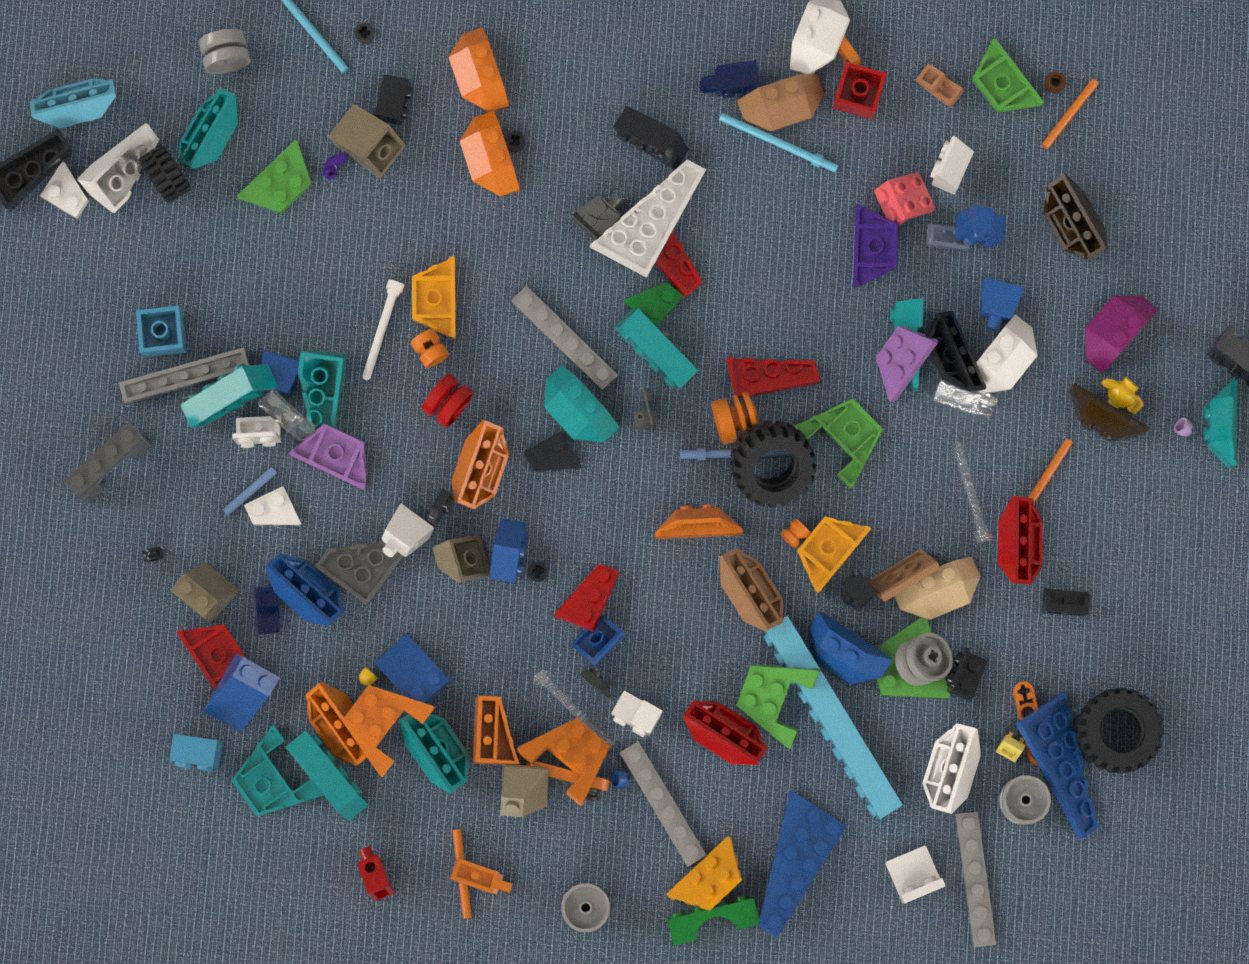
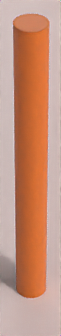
[1041,79,1099,150]
[1028,438,1073,504]
[452,829,472,919]

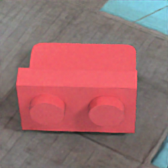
[874,173,935,226]

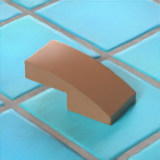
[915,63,964,108]

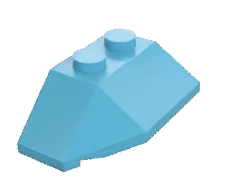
[30,78,116,128]

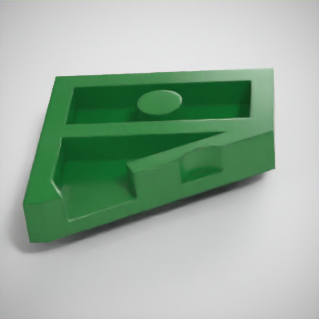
[624,282,683,327]

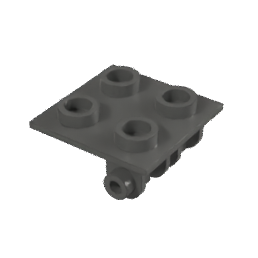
[634,383,657,432]

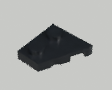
[523,431,582,472]
[427,489,453,535]

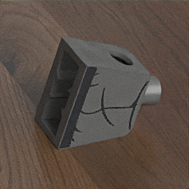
[572,193,624,241]

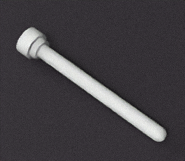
[362,280,405,380]

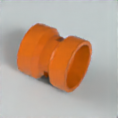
[780,518,810,549]

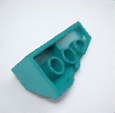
[889,298,924,392]
[298,351,347,435]

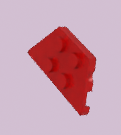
[176,624,247,690]

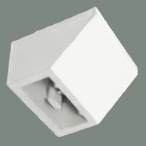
[930,136,974,195]

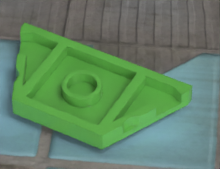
[972,38,1044,113]
[237,140,312,214]

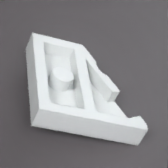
[40,162,89,219]
[244,486,302,526]

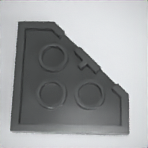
[315,541,404,606]

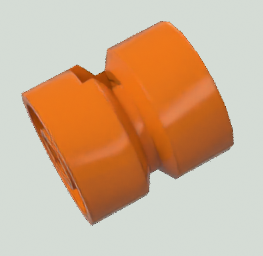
[410,328,449,369]

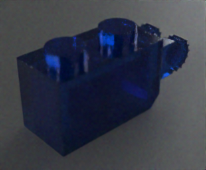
[699,60,760,98]

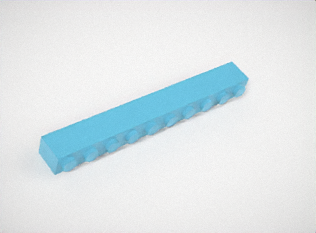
[763,616,903,820]

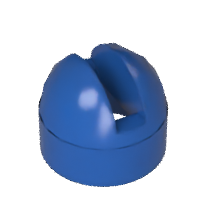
[611,770,630,788]

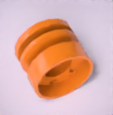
[711,392,759,445]

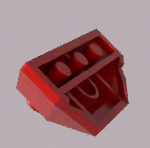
[998,496,1043,585]
[682,700,768,765]

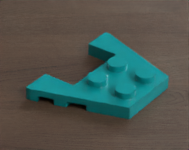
[231,725,323,817]

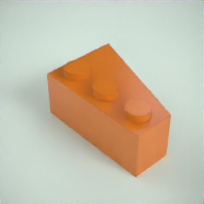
[473,696,519,765]

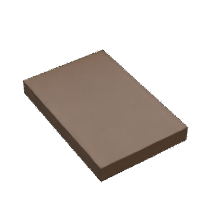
[868,549,940,602]

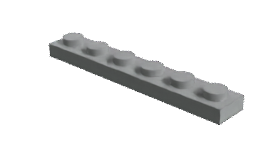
[511,286,618,391]
[119,347,250,404]
[619,741,706,867]
[955,812,996,947]

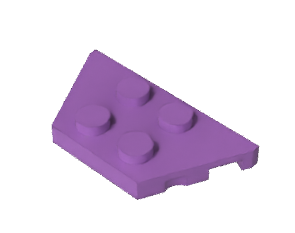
[876,326,938,402]
[289,423,367,490]

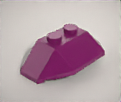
[1085,296,1158,374]

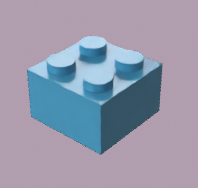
[136,306,187,358]
[169,734,223,772]

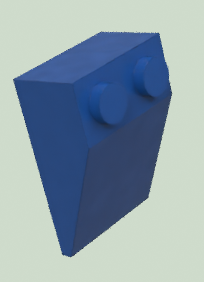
[375,633,451,704]
[203,653,280,732]

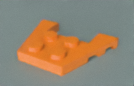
[342,685,435,778]
[517,718,610,806]

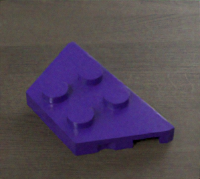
[853,204,899,287]

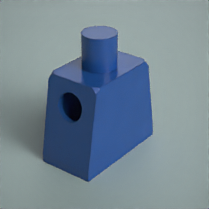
[980,277,1025,332]
[261,350,299,405]

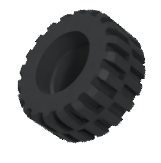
[730,420,817,508]
[1076,688,1164,774]

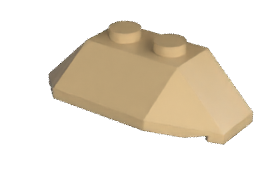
[894,557,980,620]

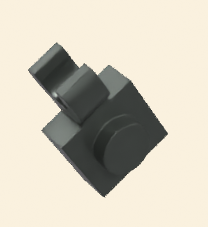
[580,668,618,699]

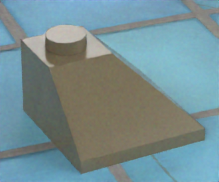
[432,535,490,583]
[501,764,549,817]

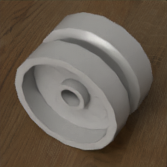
[198,29,251,74]
[895,633,953,686]
[999,775,1051,825]
[561,883,610,932]

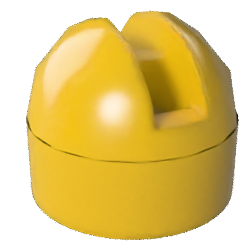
[359,667,378,686]

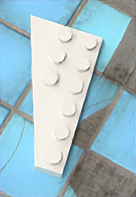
[590,159,706,278]

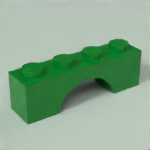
[667,895,759,946]

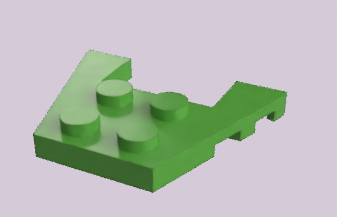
[794,399,883,489]
[876,617,951,699]
[736,664,820,749]

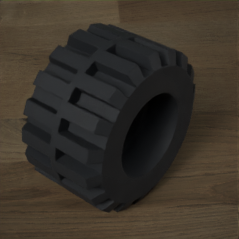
[139,144,191,204]

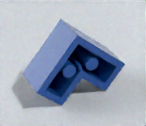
[955,205,1005,248]
[489,518,529,583]

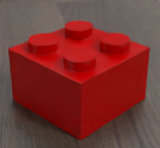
[833,62,887,120]

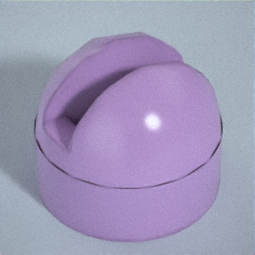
[1174,417,1194,437]

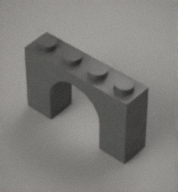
[64,422,152,504]

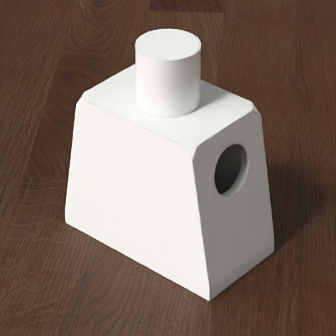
[382,504,434,557]

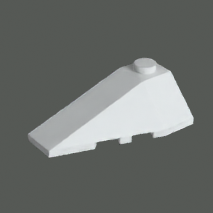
[77,123,159,213]

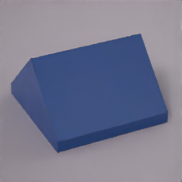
[571,614,625,668]

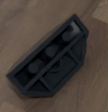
[926,311,987,392]

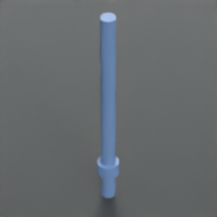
[680,448,792,461]

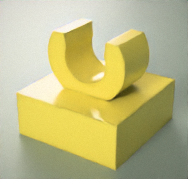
[996,732,1025,762]

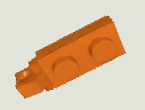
[450,858,513,894]

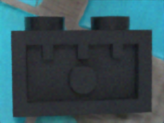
[946,647,988,701]

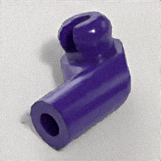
[323,151,348,179]

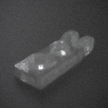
[933,379,998,418]
[257,388,315,441]

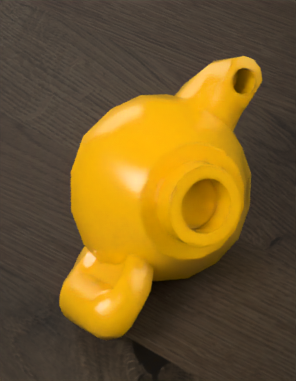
[1101,377,1144,415]

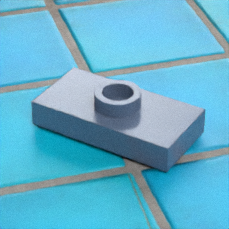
[926,223,969,251]

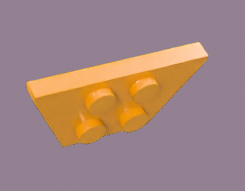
[412,256,456,339]
[797,517,871,593]
[666,836,742,911]

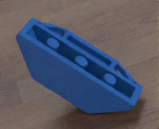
[265,553,344,626]
[809,611,893,685]

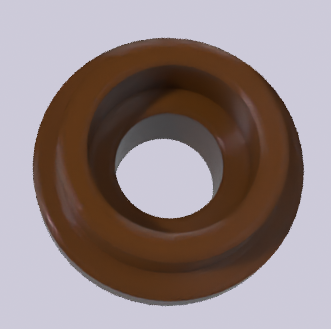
[1045,72,1066,93]

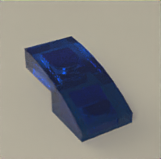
[255,586,281,634]

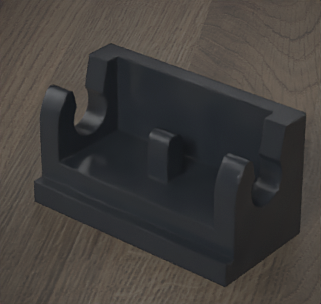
[1042,588,1090,617]

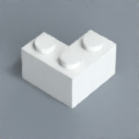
[611,691,663,737]

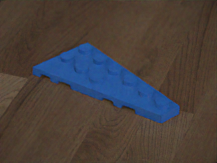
[1016,691,1099,839]
[758,790,846,938]

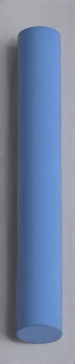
[222,467,277,516]

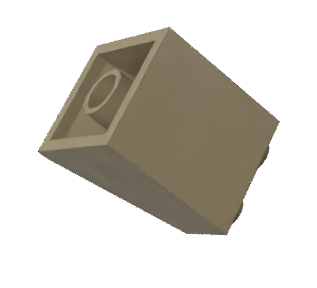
[328,104,406,179]
[170,562,239,623]

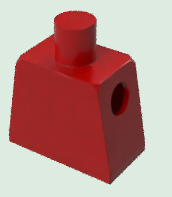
[357,846,395,902]

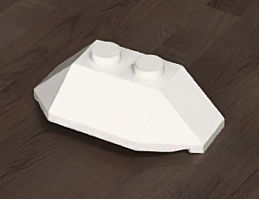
[790,0,850,74]
[975,314,1038,394]
[922,723,981,814]

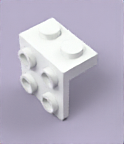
[232,416,281,448]

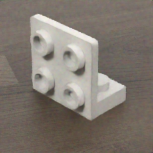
[885,846,945,904]

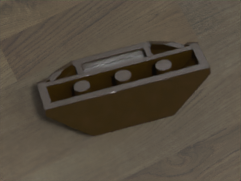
[1043,174,1108,259]
[1070,383,1150,442]

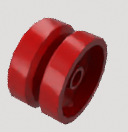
[421,373,474,429]

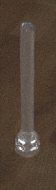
[953,442,993,544]
[532,668,614,749]

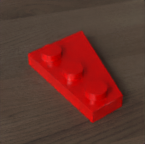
[553,564,620,632]

